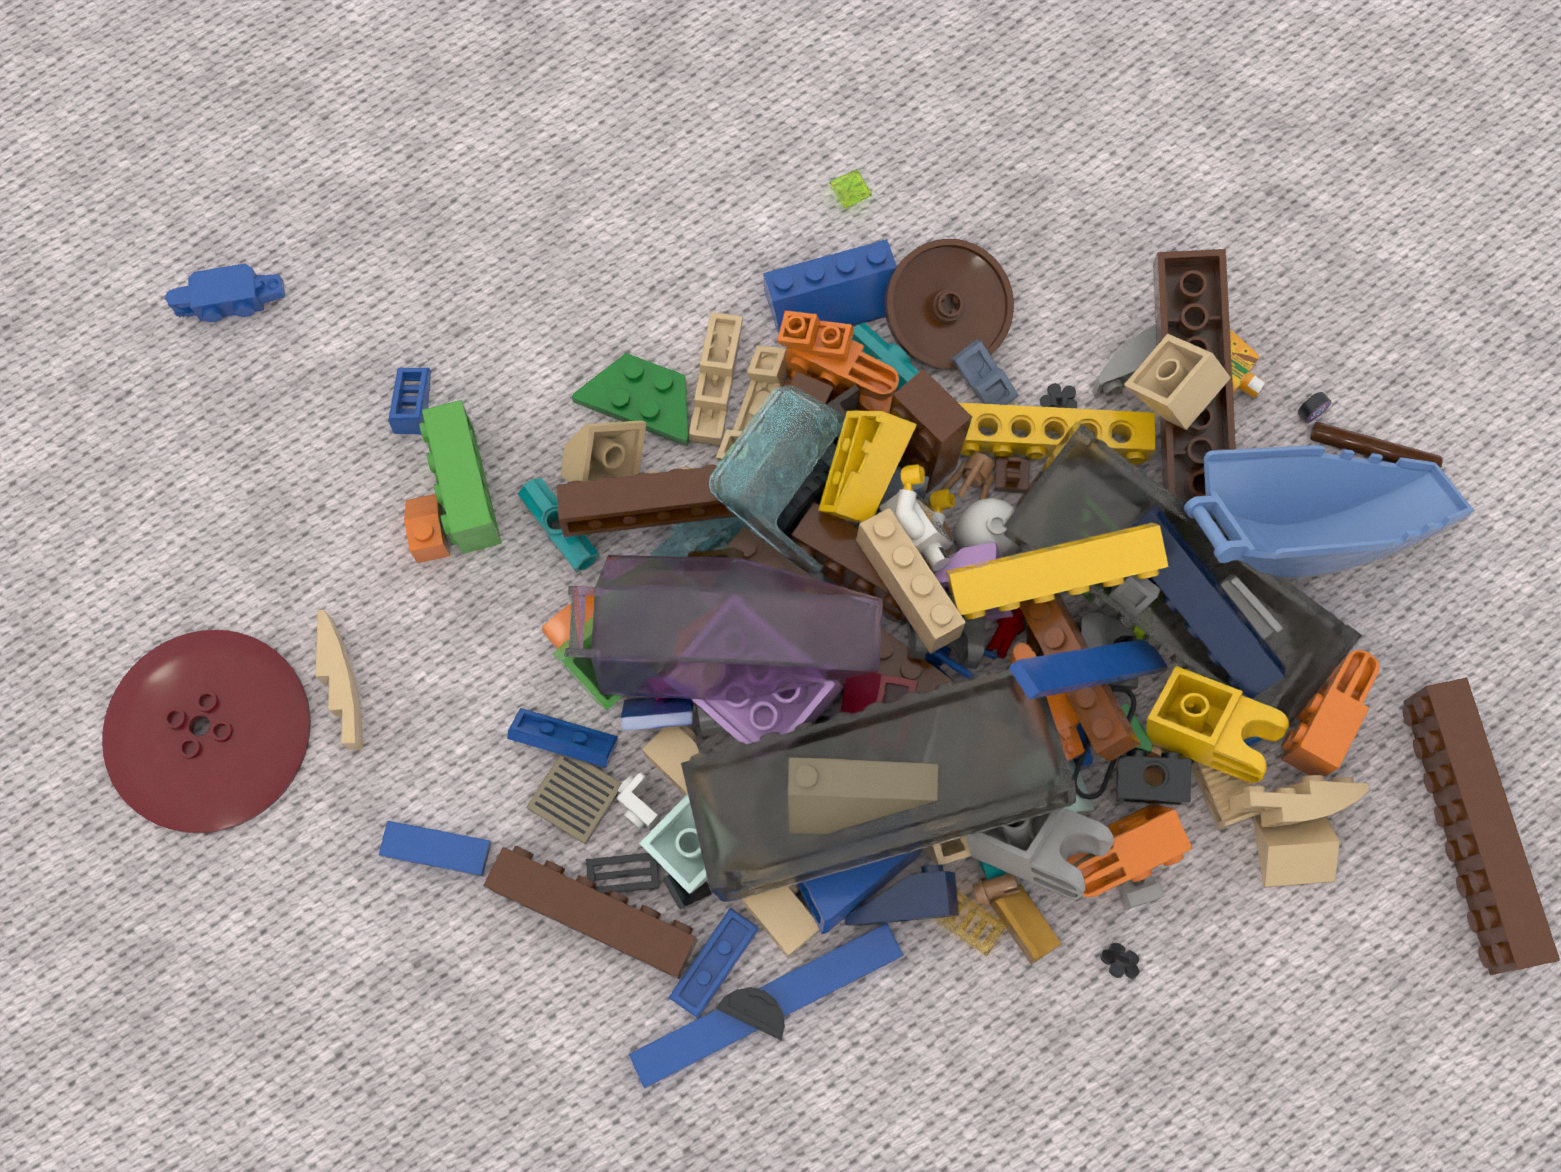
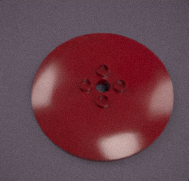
[102,630,311,833]

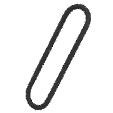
[1071,686,1137,800]

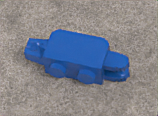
[164,263,285,322]

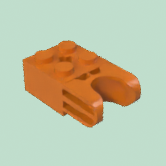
[786,340,899,413]
[1281,650,1379,777]
[1067,804,1193,897]

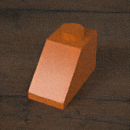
[404,494,450,563]

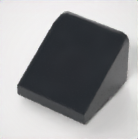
[663,874,712,910]

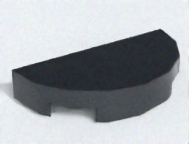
[716,987,785,1041]

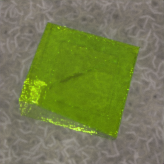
[829,169,872,209]

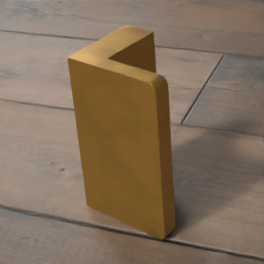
[991,883,1062,965]

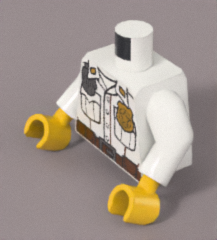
[879,464,955,571]

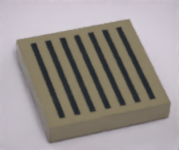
[526,755,622,845]

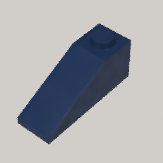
[845,865,959,926]

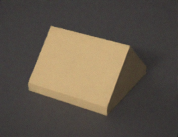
[1253,816,1340,887]

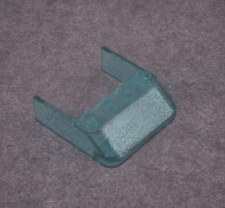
[709,385,845,572]

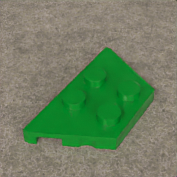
[571,353,689,446]

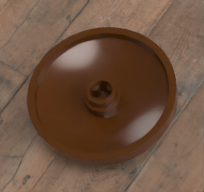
[884,239,1014,370]

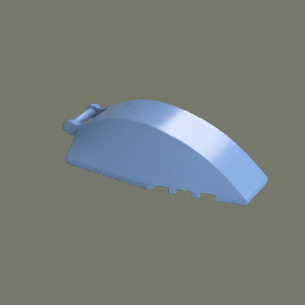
[1184,445,1474,578]

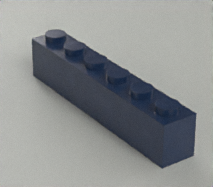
[1123,504,1286,699]

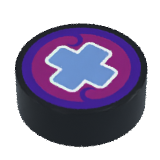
[1298,392,1332,423]

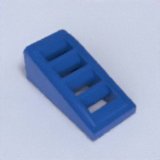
[388,368,431,435]

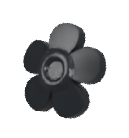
[1040,383,1077,409]
[1100,943,1140,979]

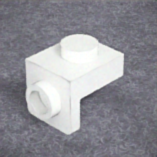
[617,772,660,831]

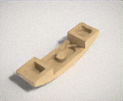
[716,345,786,463]

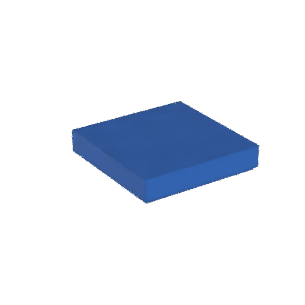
[621,694,694,731]

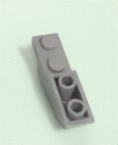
[1092,324,1157,396]

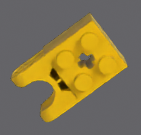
[1146,666,1289,783]

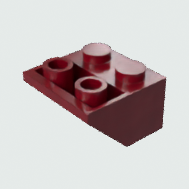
[835,669,918,752]

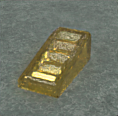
[932,890,1006,957]

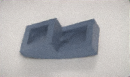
[951,339,1019,405]

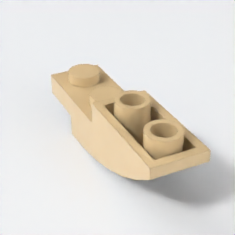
[1229,775,1370,827]

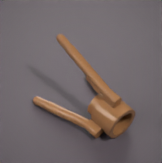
[928,452,995,508]

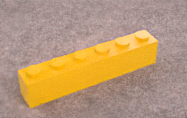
[945,523,1169,619]

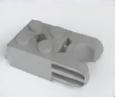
[965,778,1114,900]

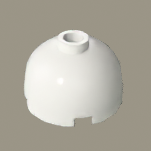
[954,498,1024,557]

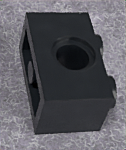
[1116,750,1192,806]

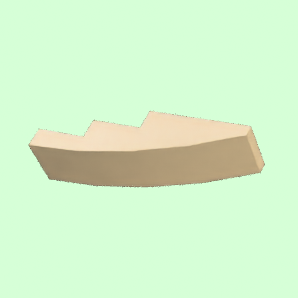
[689,312,743,446]
[315,610,363,750]

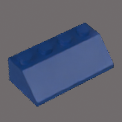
[763,239,897,346]

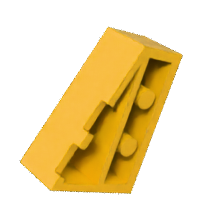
[818,411,917,523]

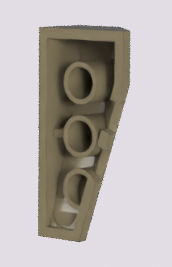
[788,757,938,834]

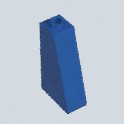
[791,818,926,934]

